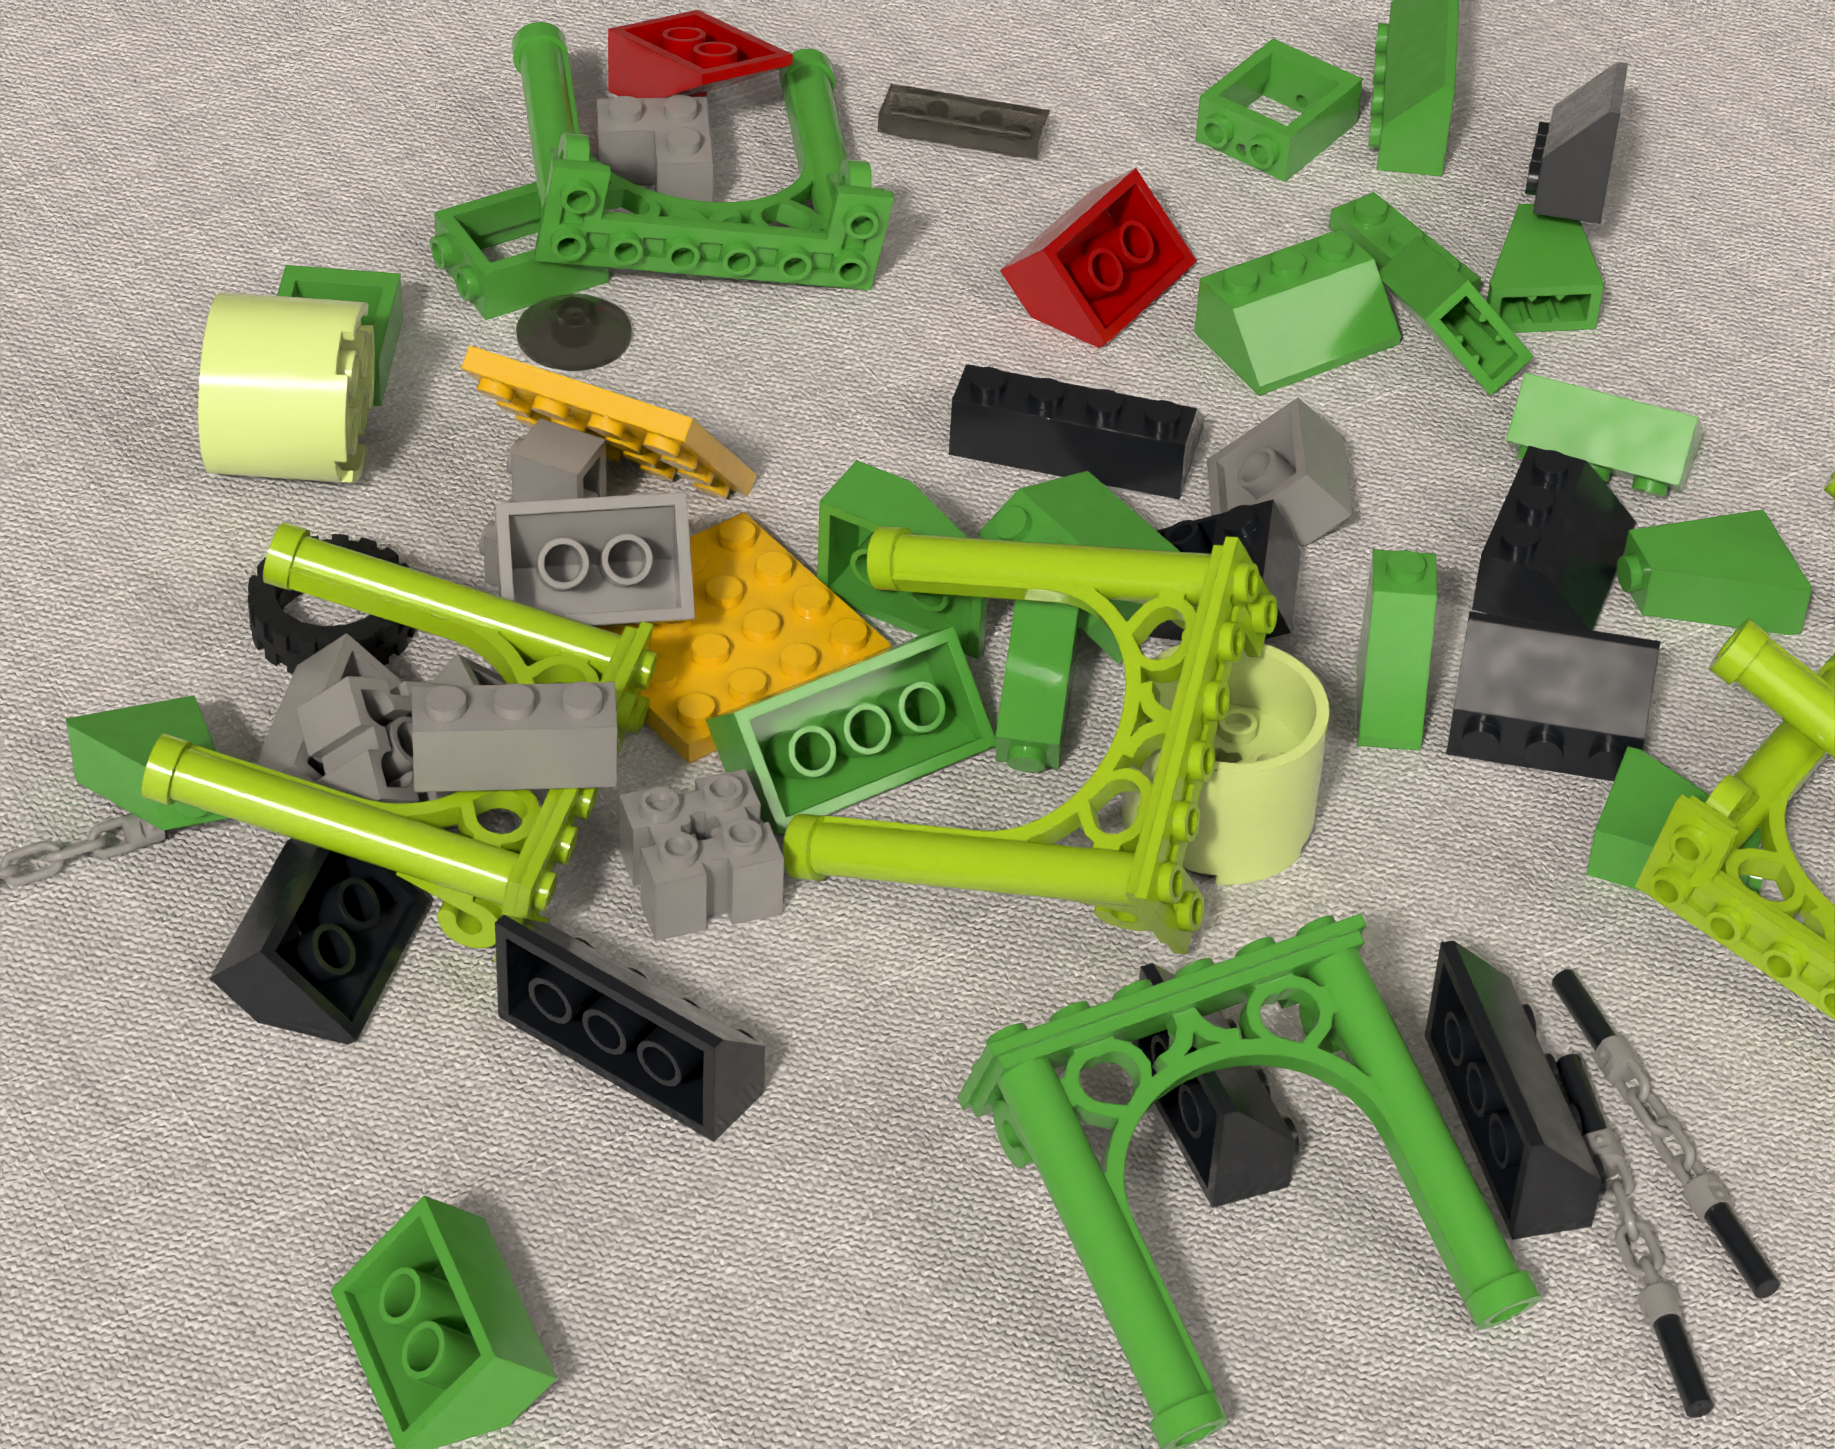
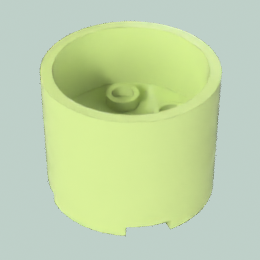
[198,292,375,484]
[1121,644,1330,885]

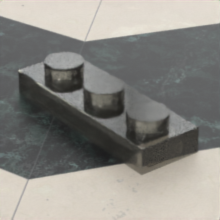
[878,83,1050,159]

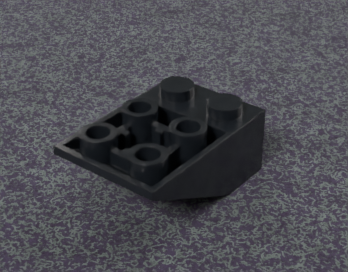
[1148,499,1301,641]

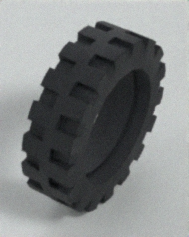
[247,534,415,674]

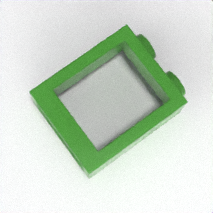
[1195,38,1363,182]
[430,182,609,320]
[277,265,403,406]

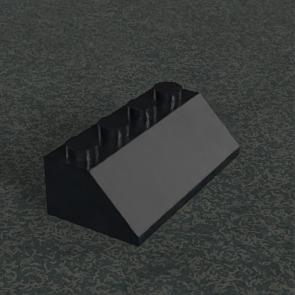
[1525,62,1628,224]
[949,364,1205,500]
[495,915,765,1142]
[1424,940,1606,1240]

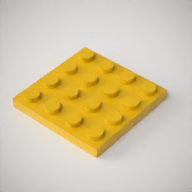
[461,345,757,499]
[597,512,892,764]

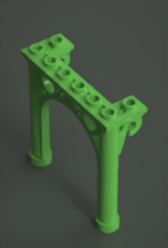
[512,22,894,290]
[957,913,1542,1449]

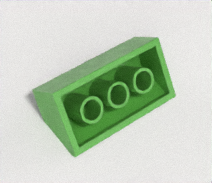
[1368,0,1459,177]
[706,626,995,835]

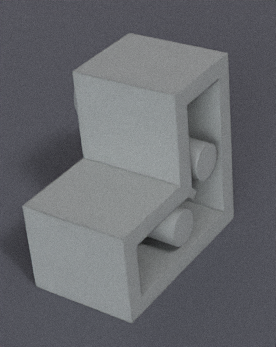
[596,95,713,202]
[479,418,606,587]

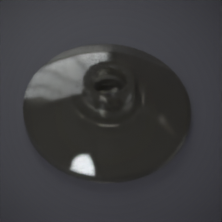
[516,294,632,371]

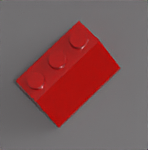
[1000,168,1197,348]

